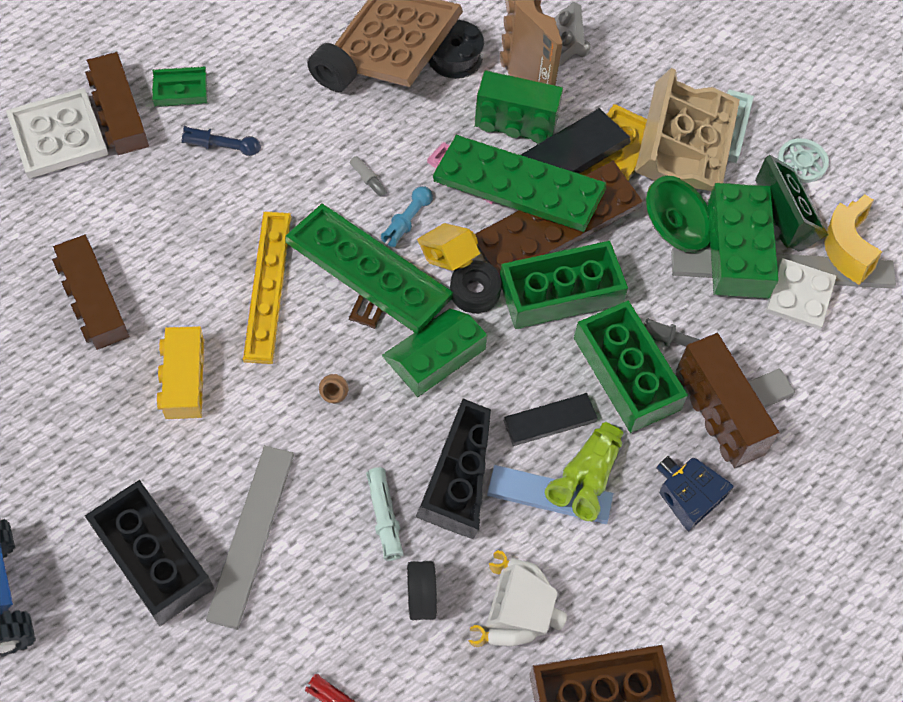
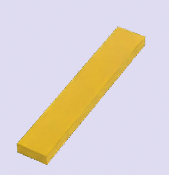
[243,211,291,364]

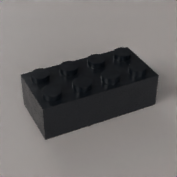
[84,479,214,627]

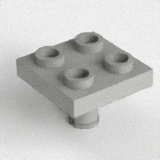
[555,1,591,67]

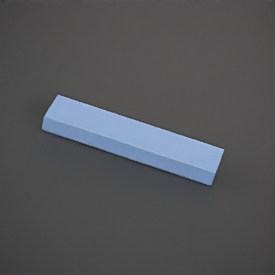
[487,465,613,524]

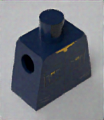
[656,456,734,532]

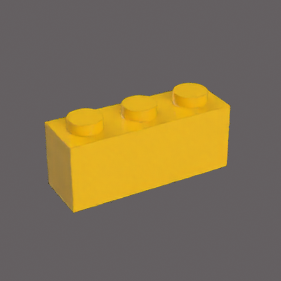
[157,326,204,419]

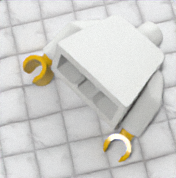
[468,550,567,647]

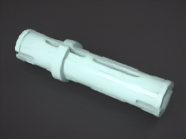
[366,467,404,561]

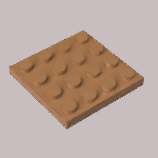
[334,0,463,87]

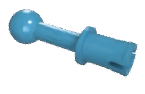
[381,186,433,247]

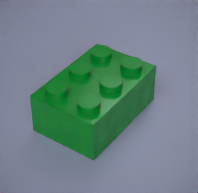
[474,70,563,144]

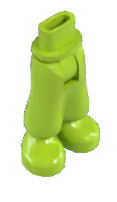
[544,422,624,521]

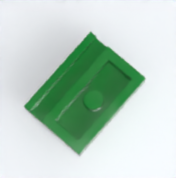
[152,66,208,107]

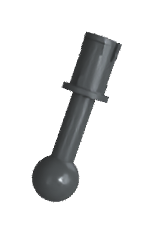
[644,318,700,347]

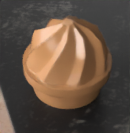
[319,374,349,403]

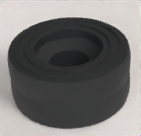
[307,43,357,93]
[450,260,502,314]
[407,561,437,620]

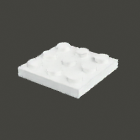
[6,88,109,179]

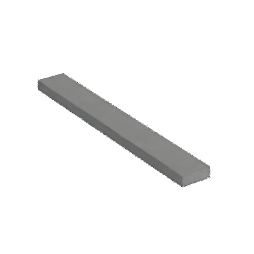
[671,248,896,289]

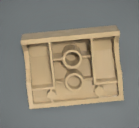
[635,68,740,191]

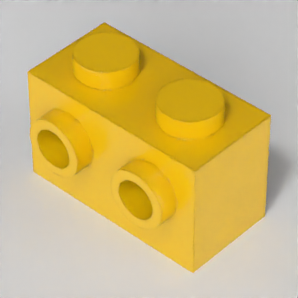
[417,223,480,271]

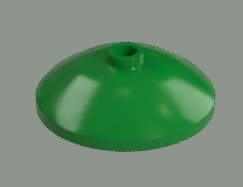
[646,176,710,252]

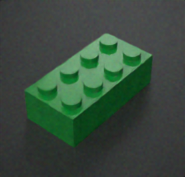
[708,183,779,298]
[500,241,628,329]
[574,300,688,434]

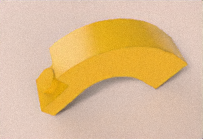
[824,194,882,285]

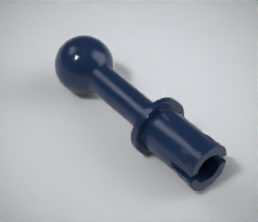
[181,126,261,156]

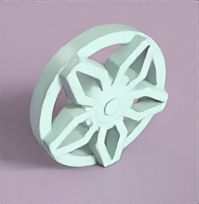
[777,138,829,183]

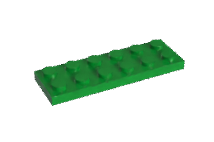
[432,135,606,232]
[285,203,453,335]

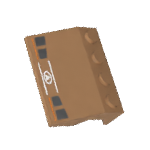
[500,0,563,86]

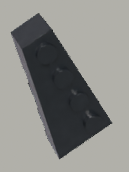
[416,398,491,539]

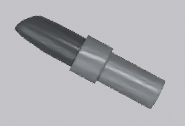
[350,156,387,196]

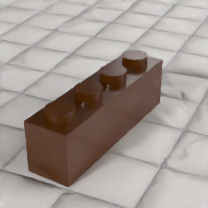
[85,51,149,155]
[52,234,130,350]

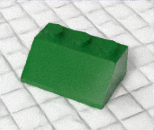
[382,308,487,398]

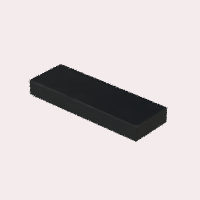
[503,393,598,446]

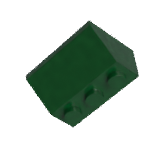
[755,155,828,252]

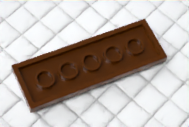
[475,160,643,275]

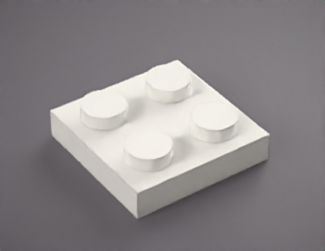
[765,258,836,329]

